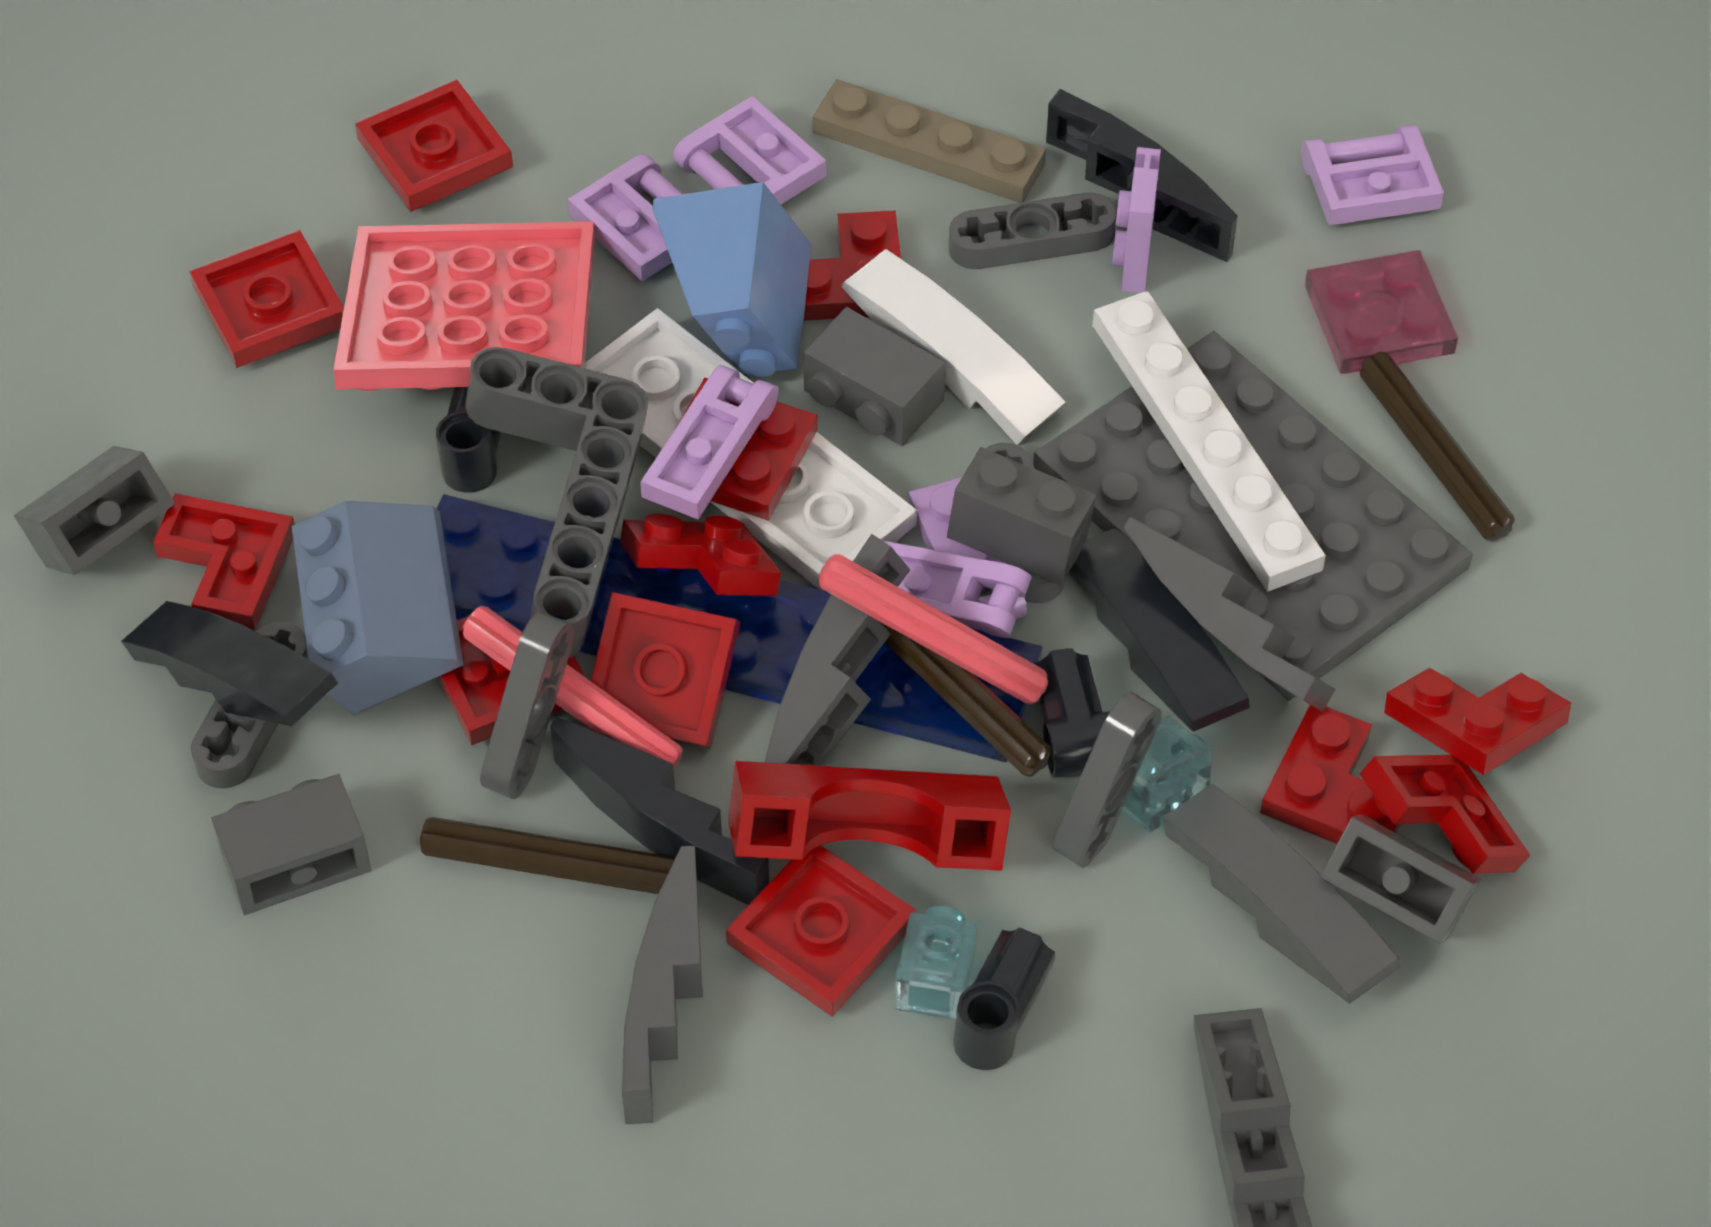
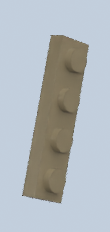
[812,79,1046,203]

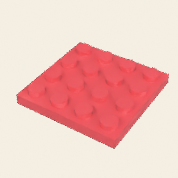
[333,221,595,391]

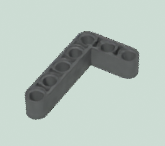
[465,347,648,658]

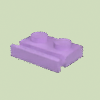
[1112,147,1161,293]

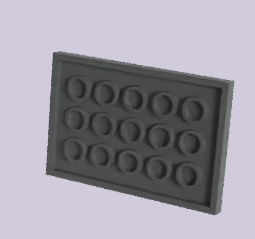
[1033,331,1473,701]

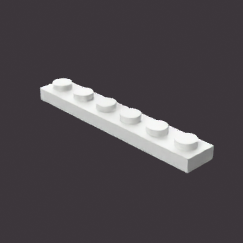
[1092,291,1326,592]

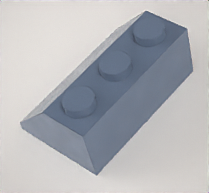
[292,501,464,715]

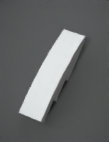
[841,249,1066,445]

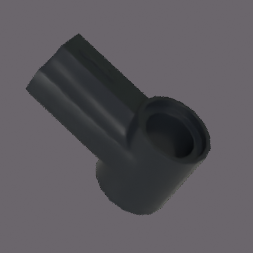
[436,387,501,493]
[1034,648,1110,778]
[953,927,1055,1070]

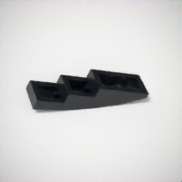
[1046,89,1238,262]
[1069,528,1250,732]
[121,601,338,726]
[550,716,769,905]

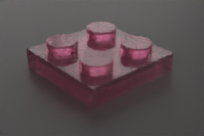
[1305,250,1458,375]

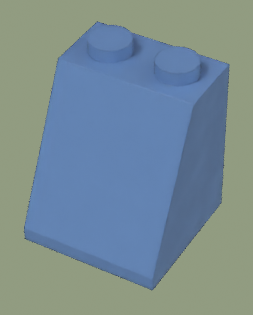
[652,182,811,377]

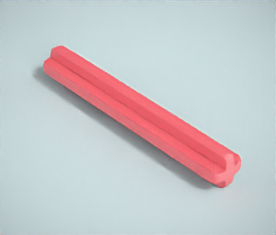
[818,554,1049,704]
[463,606,683,769]

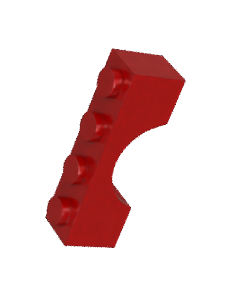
[728,761,1011,871]

